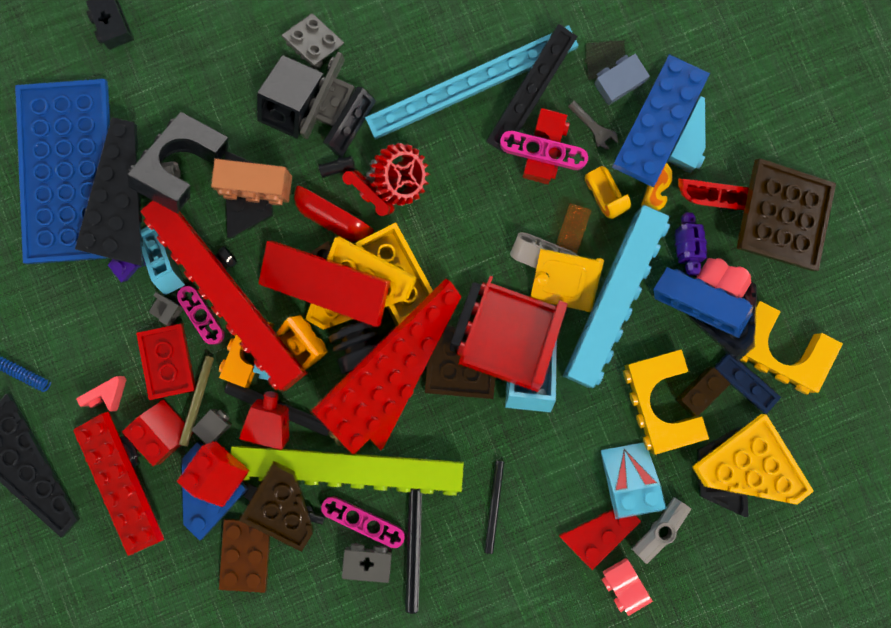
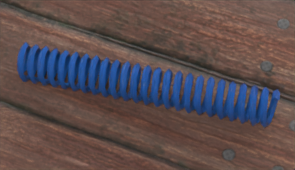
[0,357,51,392]

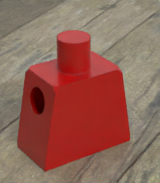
[240,391,289,450]

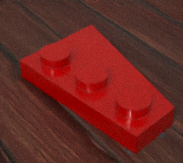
[559,509,641,570]

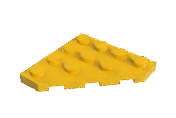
[305,237,417,330]
[692,414,814,505]

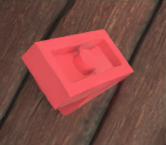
[76,376,126,411]

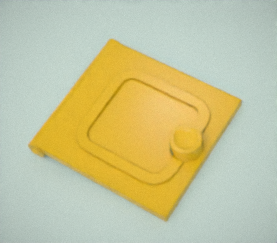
[531,249,604,312]

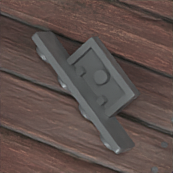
[299,52,355,140]

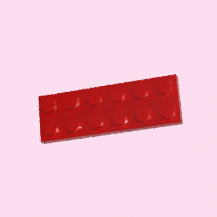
[73,412,164,556]

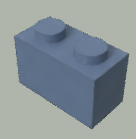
[594,54,650,106]

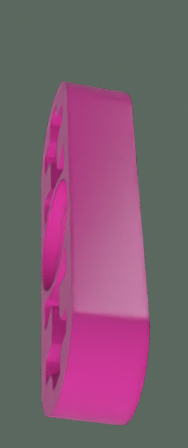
[177,286,225,345]

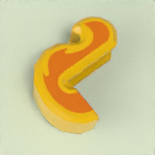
[641,163,672,211]
[585,166,631,219]

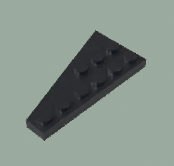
[75,117,144,267]
[0,393,80,538]

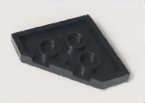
[688,281,757,362]

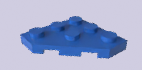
[182,442,249,540]

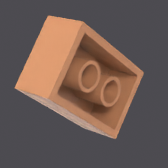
[211,159,292,205]

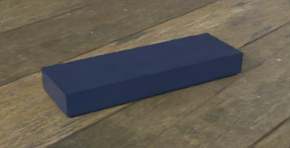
[714,352,781,414]

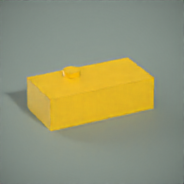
[355,223,433,327]

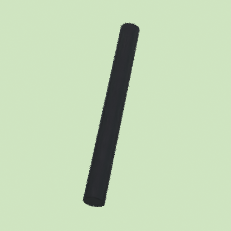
[484,460,504,554]

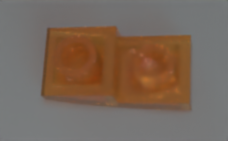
[556,203,591,254]

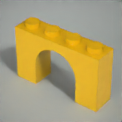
[740,301,843,395]
[623,349,709,455]

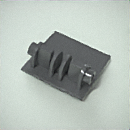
[281,14,344,70]

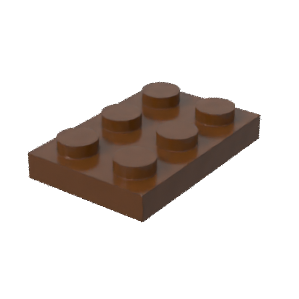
[219,519,270,593]

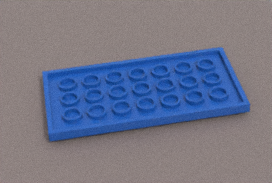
[15,79,110,264]

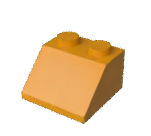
[276,315,328,370]

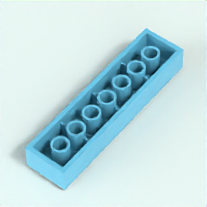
[563,205,670,388]

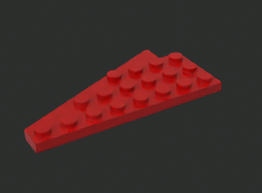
[312,279,461,455]

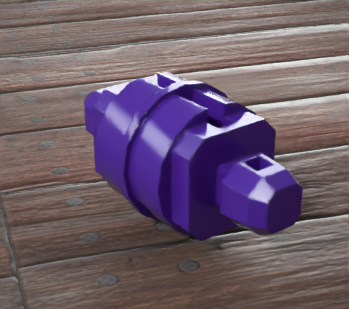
[674,212,707,276]

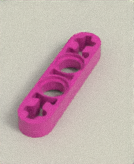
[500,131,588,170]
[321,496,405,548]

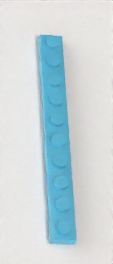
[365,26,578,140]

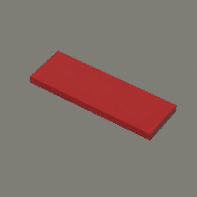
[258,240,390,327]

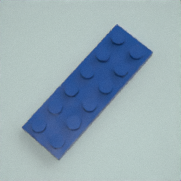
[612,55,710,187]

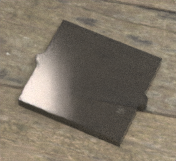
[584,40,625,80]

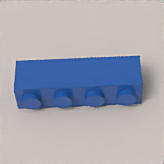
[654,267,753,338]

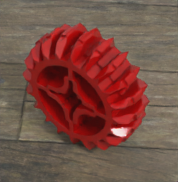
[370,143,430,206]

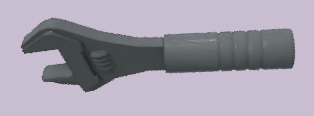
[568,101,618,150]

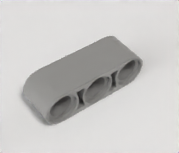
[510,232,578,273]

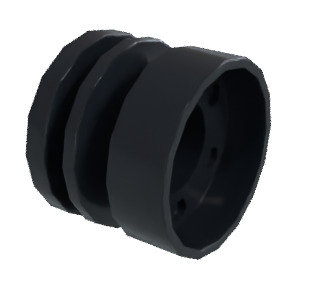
[328,322,380,374]

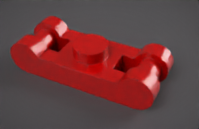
[342,171,395,216]

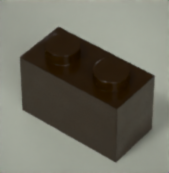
[675,367,730,417]

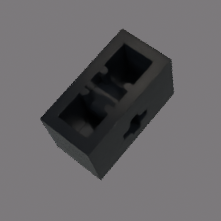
[86,0,134,50]

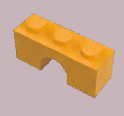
[219,322,274,388]

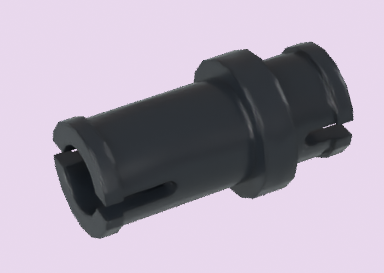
[319,155,355,178]

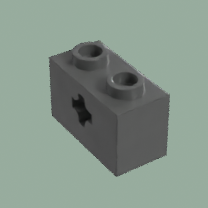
[342,543,392,583]

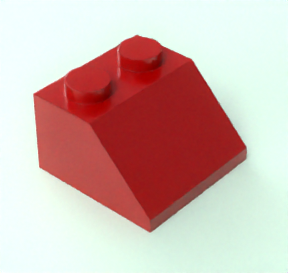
[122,399,194,466]
[177,441,250,507]

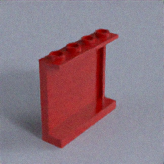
[457,276,568,392]

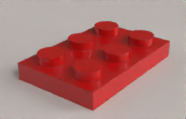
[136,324,196,400]

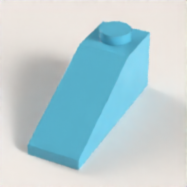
[667,96,706,173]
[141,226,185,295]

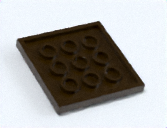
[736,158,836,271]

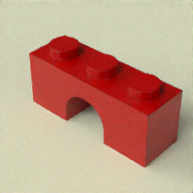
[522,108,570,184]

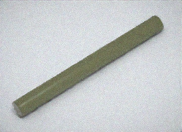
[179,356,214,447]

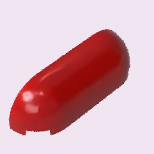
[678,178,749,210]
[294,185,375,242]

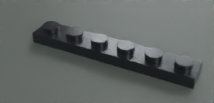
[486,24,578,154]

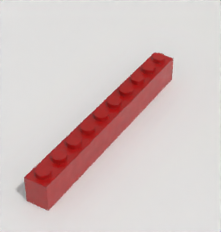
[140,201,307,391]

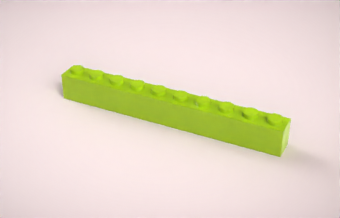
[231,445,464,496]

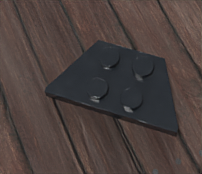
[225,152,273,239]
[697,427,749,517]

